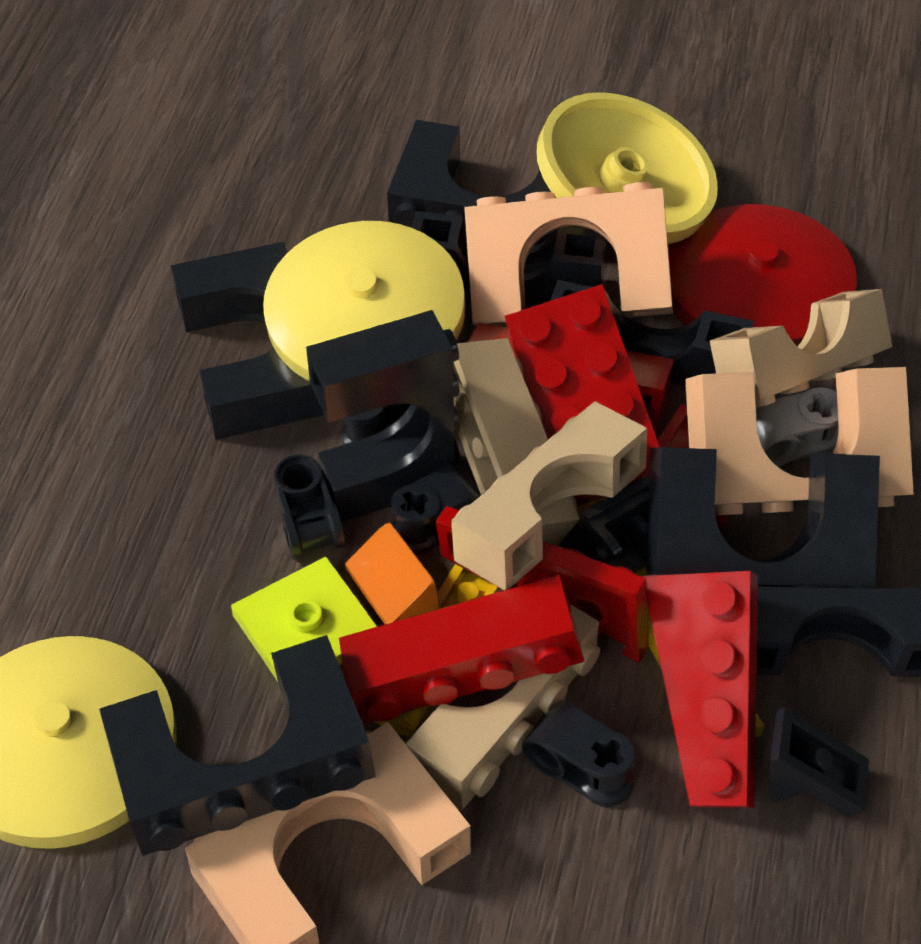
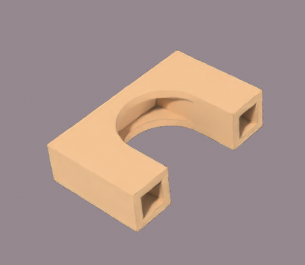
[465,182,673,328]
[686,367,914,515]
[185,722,471,944]

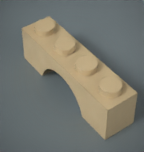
[710,289,892,408]
[451,402,647,590]
[406,604,600,810]

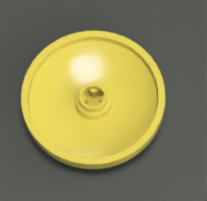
[536,93,718,244]
[264,221,465,381]
[0,636,177,849]

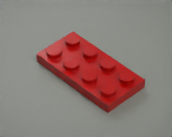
[504,284,660,506]

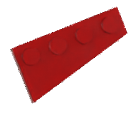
[436,506,649,663]
[642,571,758,809]

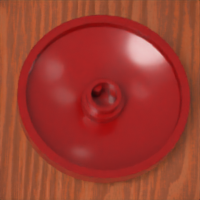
[668,204,857,347]

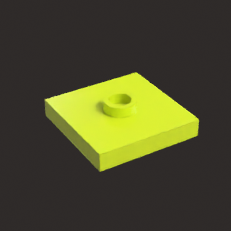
[231,557,377,682]

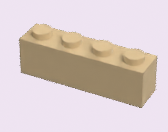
[453,338,580,545]

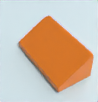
[345,522,440,624]

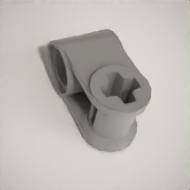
[756,387,838,467]

